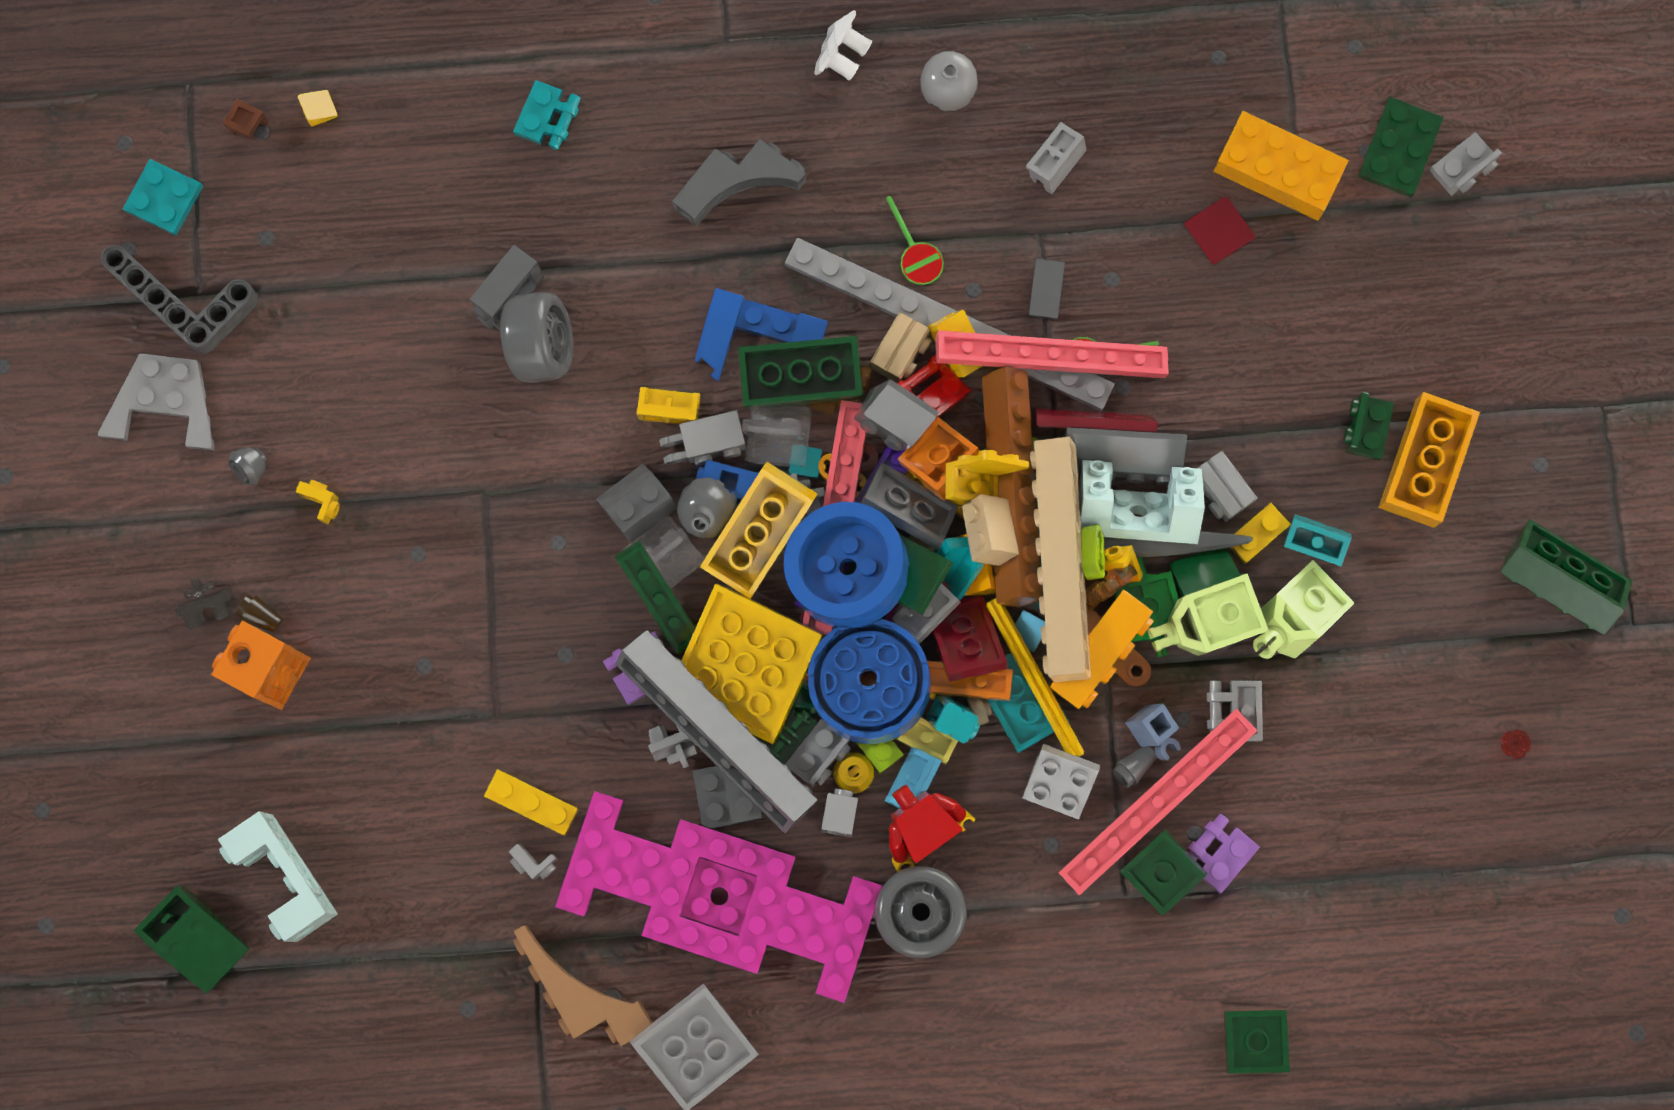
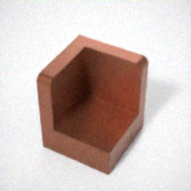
[223,99,269,139]

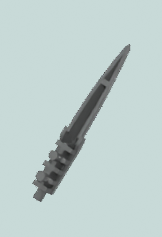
[1104,532,1253,558]

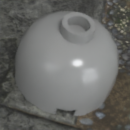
[920,51,978,111]

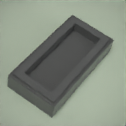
[1028,259,1065,321]

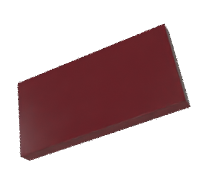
[1034,408,1157,433]

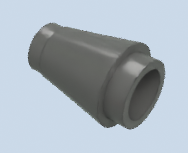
[1112,746,1157,788]

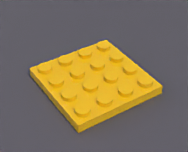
[681,584,824,744]

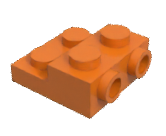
[897,417,980,501]

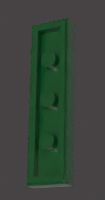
[614,540,696,655]

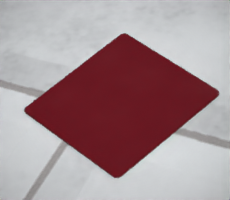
[1184,196,1255,265]

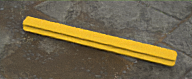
[987,598,1084,757]

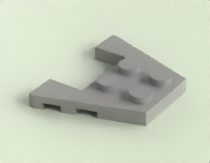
[98,354,215,451]

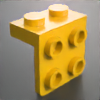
[946,450,1029,503]

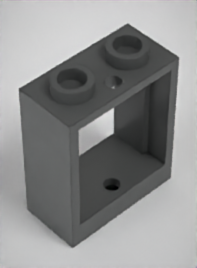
[469,245,544,331]

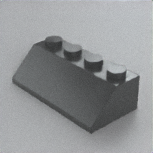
[1064,427,1187,485]

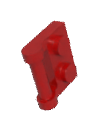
[897,354,971,418]

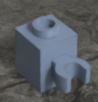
[1125,704,1181,760]

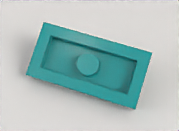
[936,537,983,600]

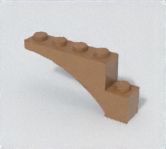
[513,925,653,1047]

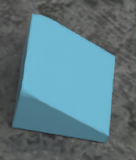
[1015,610,1045,653]

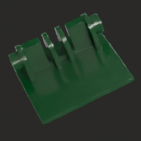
[753,704,818,764]

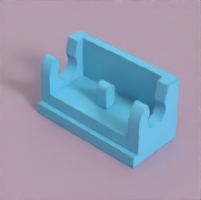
[885,748,942,809]

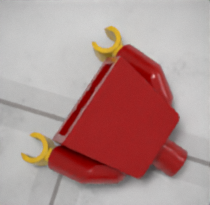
[889,785,975,872]

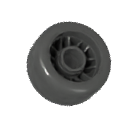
[500,292,574,383]
[875,866,967,959]

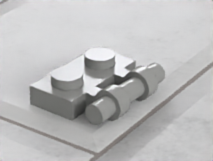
[1207,681,1263,742]

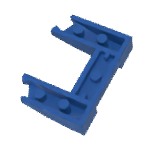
[695,288,828,381]

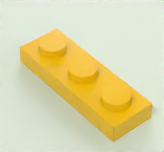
[484,769,579,836]

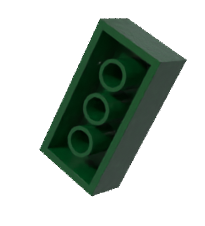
[738,336,863,410]

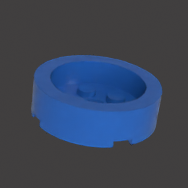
[784,502,909,628]
[808,619,931,744]

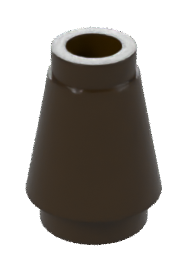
[236,594,283,633]

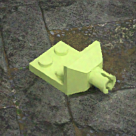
[1253,560,1354,659]
[1148,574,1269,656]

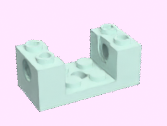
[1079,460,1205,544]
[218,811,338,942]

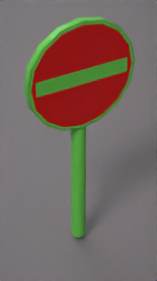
[886,196,944,285]

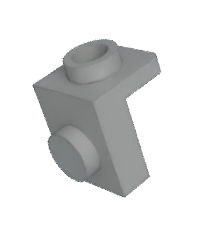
[509,844,558,880]

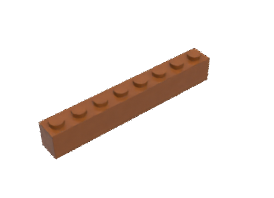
[982,366,1043,607]

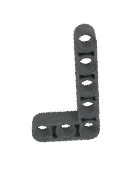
[100,245,258,354]

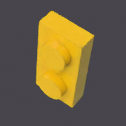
[1230,503,1291,564]

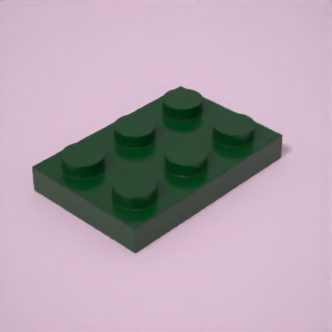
[1358,96,1444,198]

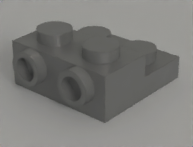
[692,766,763,829]

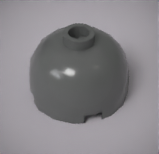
[677,478,738,539]

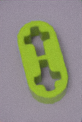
[1081,524,1105,581]

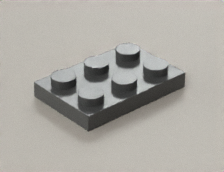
[861,462,958,550]

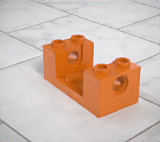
[211,620,311,710]

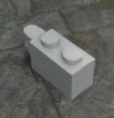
[659,410,746,466]

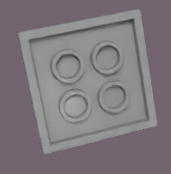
[630,983,759,1110]

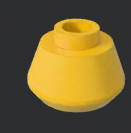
[833,752,874,794]

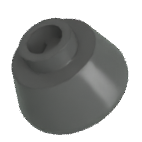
[228,447,267,485]

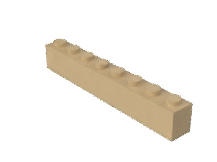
[1030,436,1091,683]

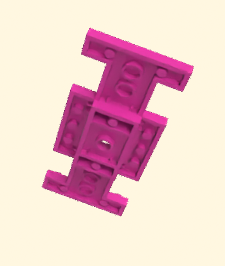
[555,791,882,1003]

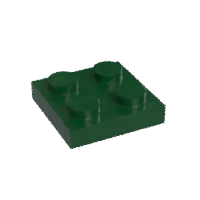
[1120,829,1208,916]
[1224,1010,1290,1074]

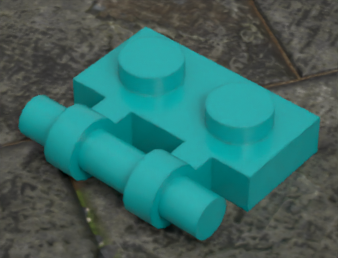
[513,80,581,150]

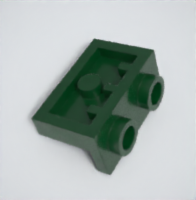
[1343,391,1394,461]

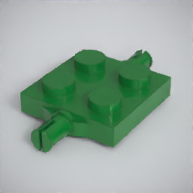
[1112,557,1178,658]

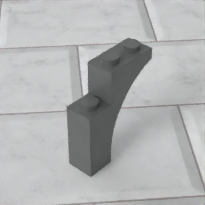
[672,139,806,227]

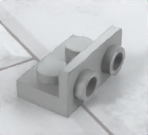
[1429,132,1502,196]
[891,583,961,644]
[785,718,851,788]

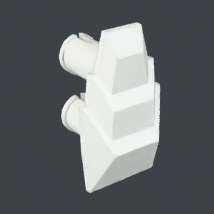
[814,10,872,81]

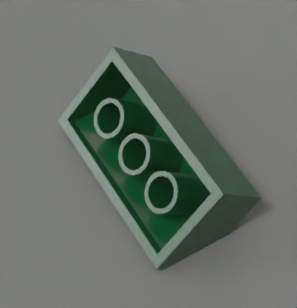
[1500,519,1633,635]

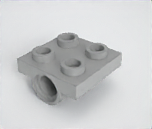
[1022,744,1100,819]

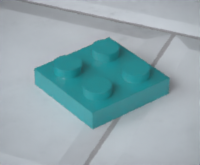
[123,159,203,236]

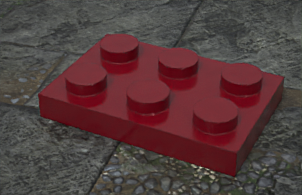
[931,595,1007,682]

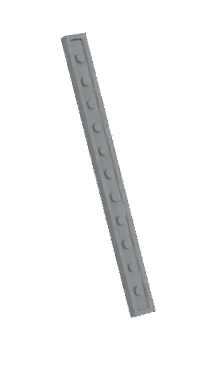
[785,238,1115,412]

